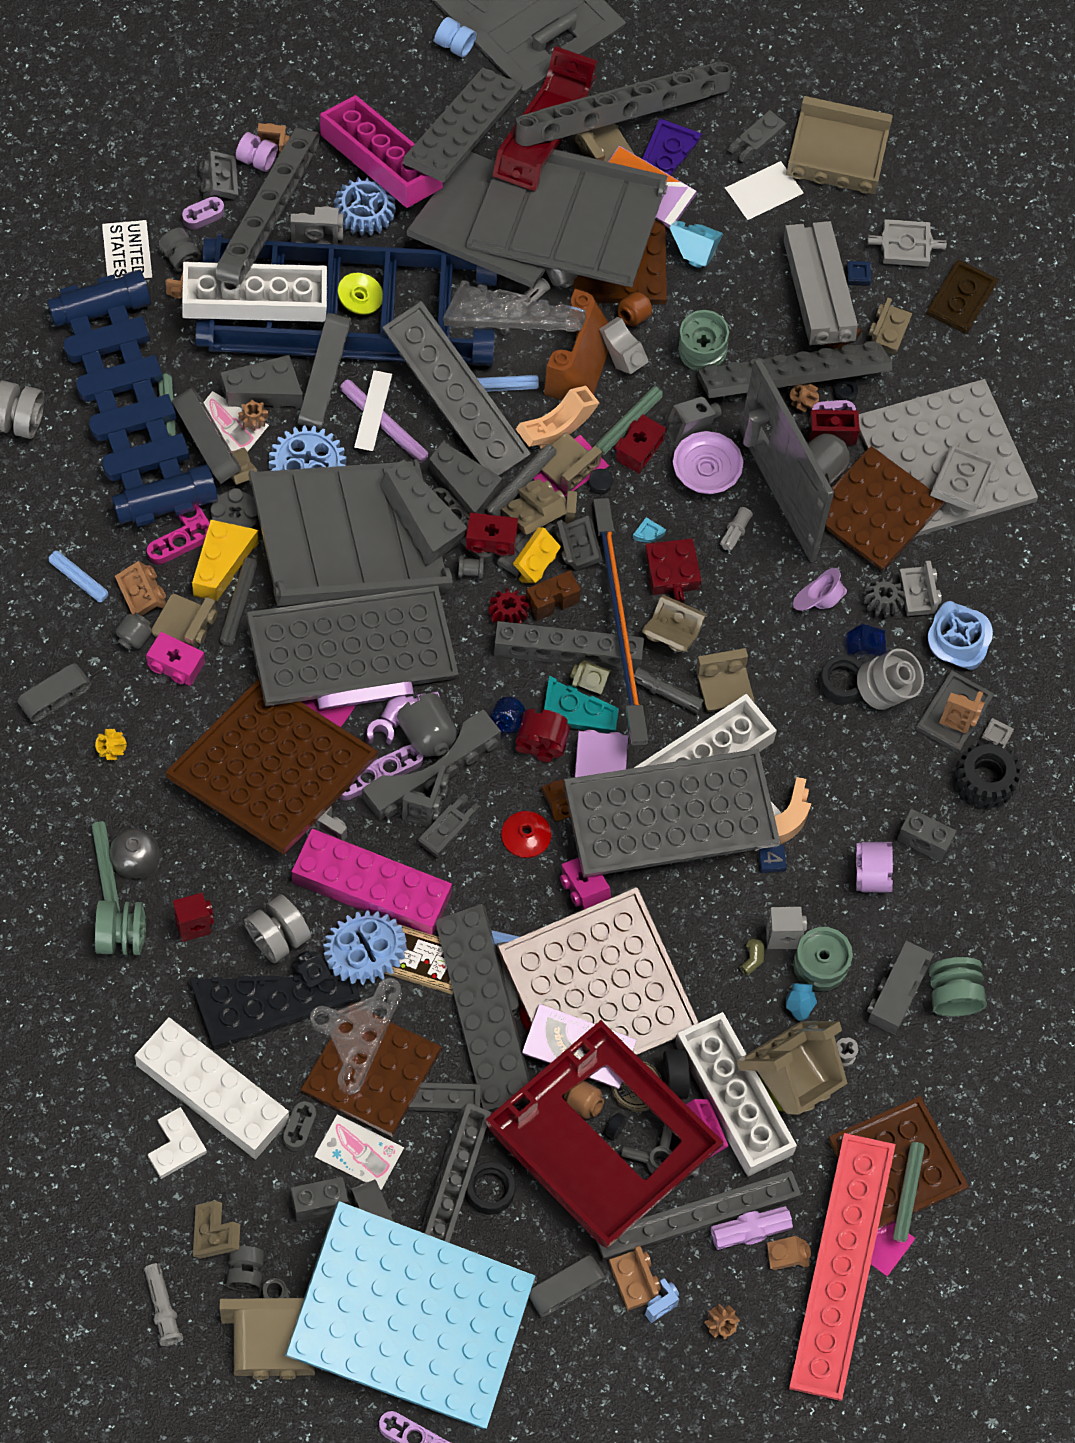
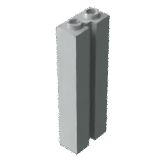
[784,221,858,345]

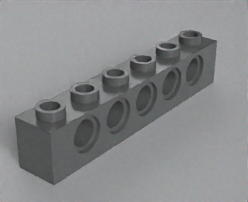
[494,621,644,672]
[419,1103,491,1243]

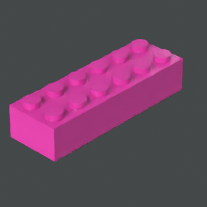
[320,95,443,208]
[292,829,452,935]

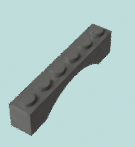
[362,709,501,821]

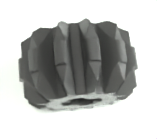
[863,576,905,619]

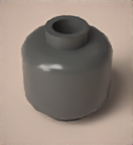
[115,612,152,650]

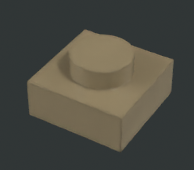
[564,491,577,523]

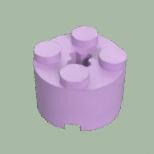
[856,842,893,892]

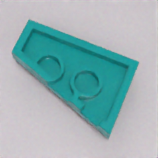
[544,676,619,734]

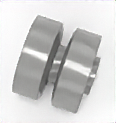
[0,380,44,439]
[857,649,924,710]
[244,894,311,963]

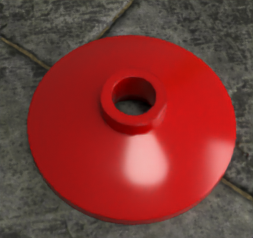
[501,811,551,858]

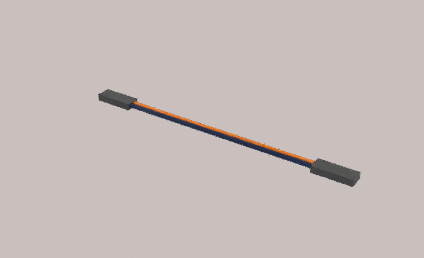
[593,498,648,745]

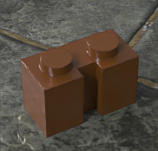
[526,570,581,621]

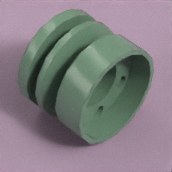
[678,310,729,371]
[95,900,146,955]
[929,957,987,1017]

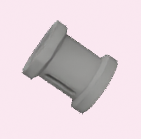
[837,1037,858,1067]

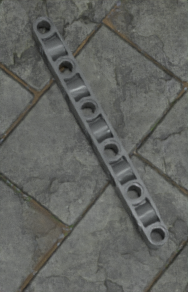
[515,62,732,146]
[216,127,320,285]

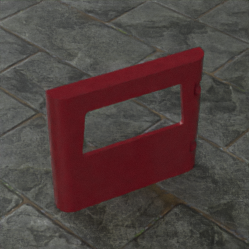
[486,1020,724,1248]

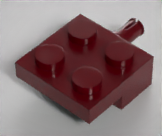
[645,538,701,603]

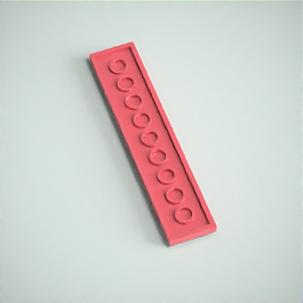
[789,1133,896,1401]

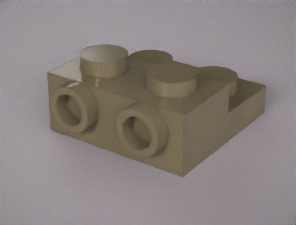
[501,479,567,535]

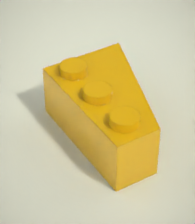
[192,520,259,601]

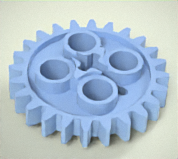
[269,425,346,471]
[323,911,407,985]

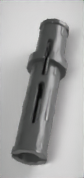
[634,667,704,714]

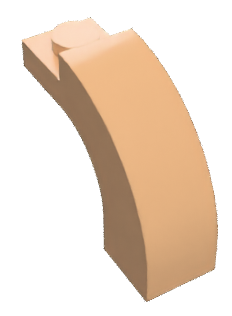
[516,386,599,449]
[774,777,811,845]

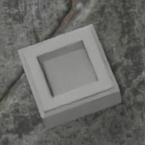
[980,718,1014,748]

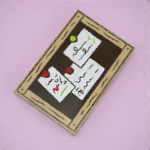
[384,924,453,995]

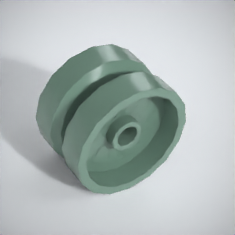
[793,927,853,991]

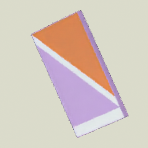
[608,146,697,228]

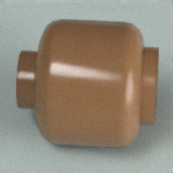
[564,1081,604,1119]

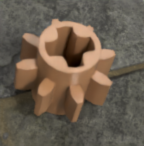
[790,383,819,412]
[238,400,268,431]
[705,1304,740,1339]

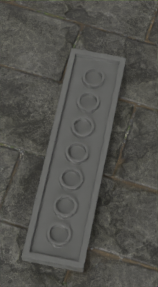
[403,68,523,183]
[382,301,531,476]
[698,341,892,398]
[436,904,530,1112]

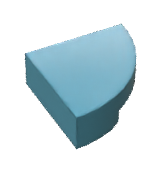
[632,518,666,542]

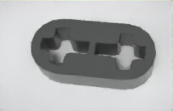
[283,1101,316,1151]

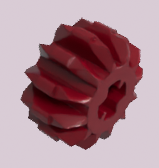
[488,588,530,624]

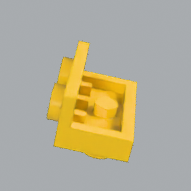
[513,527,561,583]

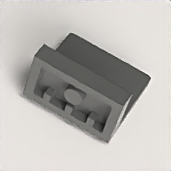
[402,764,450,828]

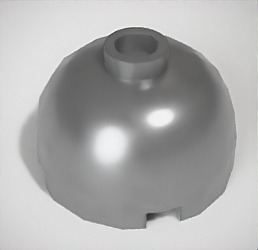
[109,828,160,880]

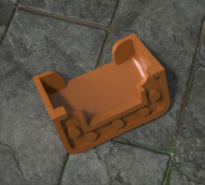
[544,289,609,400]

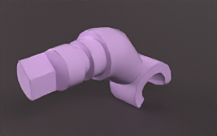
[365,692,439,745]

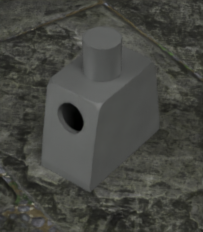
[665,397,722,448]

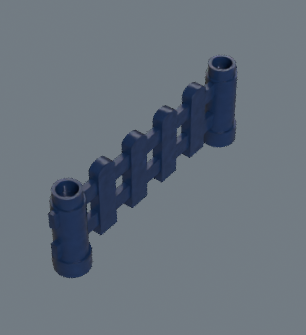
[47,269,218,527]

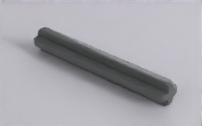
[486,444,557,516]
[220,557,257,646]

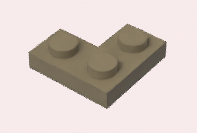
[193,1201,240,1259]

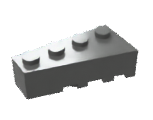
[380,460,468,567]

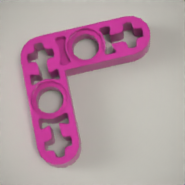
[147,504,210,565]

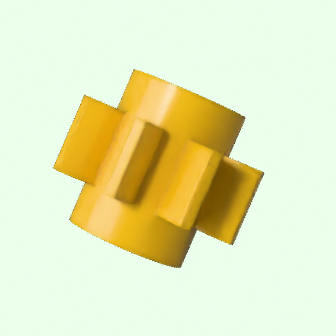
[95,729,126,760]

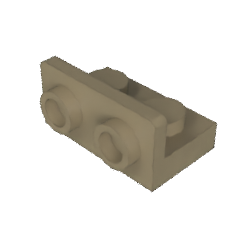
[868,298,912,355]

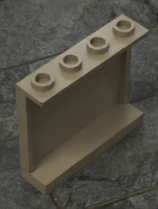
[786,96,893,194]

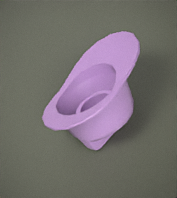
[793,568,847,611]

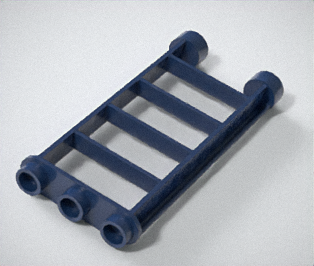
[196,234,497,367]

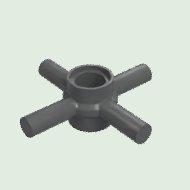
[621,1125,700,1176]

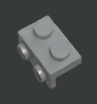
[899,561,941,616]

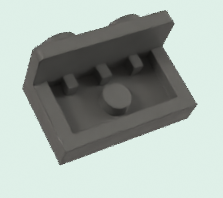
[556,516,603,571]

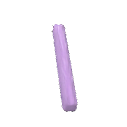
[340,379,428,463]

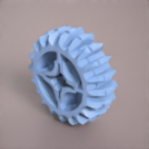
[334,177,396,237]

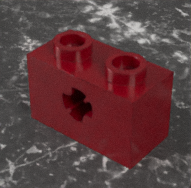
[808,410,860,445]
[615,414,667,474]
[466,513,518,556]
[173,892,214,942]

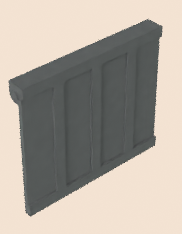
[466,138,668,288]
[248,459,453,606]

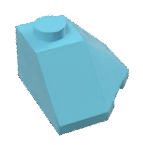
[670,220,723,268]

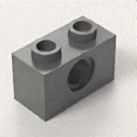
[897,809,957,862]
[291,1177,348,1222]

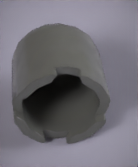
[807,433,850,485]
[397,693,457,757]

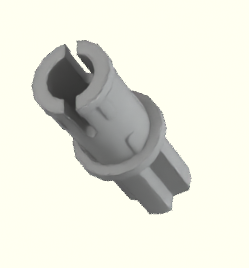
[720,507,753,551]

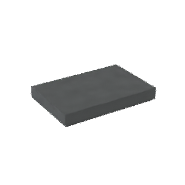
[915,670,994,753]

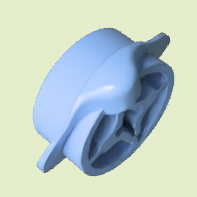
[928,601,993,670]

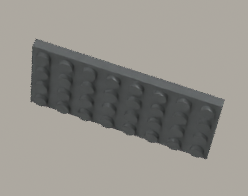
[246,586,459,706]
[563,749,780,878]

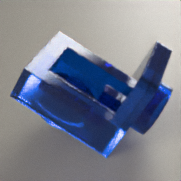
[847,624,886,656]

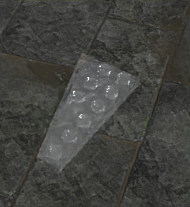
[443,280,587,332]

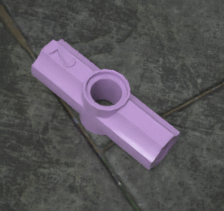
[711,1206,793,1250]

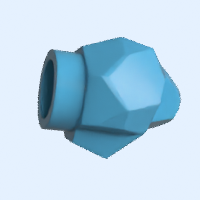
[786,983,817,1021]

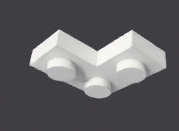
[148,1107,207,1179]

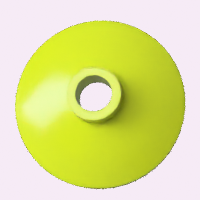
[338,273,383,315]

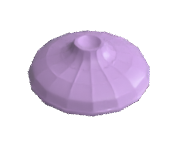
[673,431,743,494]

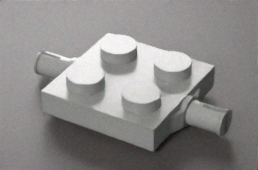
[867,219,947,267]

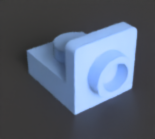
[645,1278,679,1323]

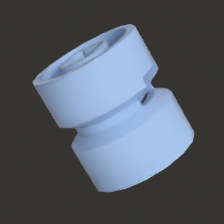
[434,17,477,58]

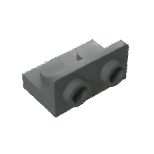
[199,151,238,200]

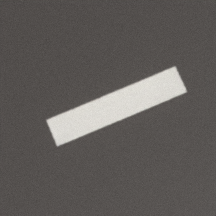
[354,371,392,451]

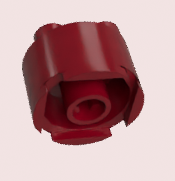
[516,709,571,762]

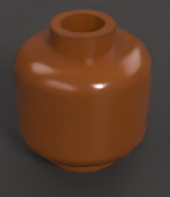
[618,292,652,327]

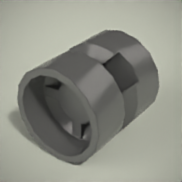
[159,228,202,272]
[226,1246,265,1292]

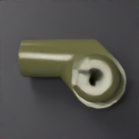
[739,939,764,976]

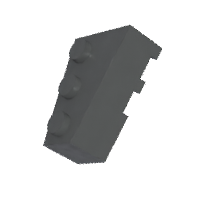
[220,355,303,409]
[429,442,502,515]
[867,940,934,1035]

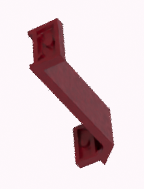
[492,46,598,191]

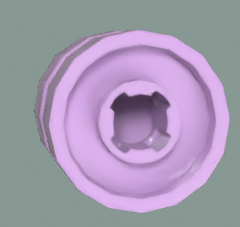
[236,132,278,172]

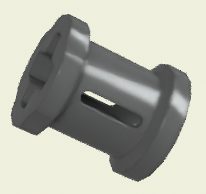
[458,556,484,579]

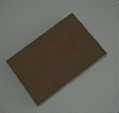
[926,259,999,335]

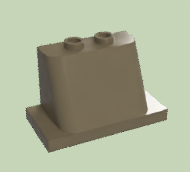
[736,1021,848,1114]
[220,1298,315,1380]

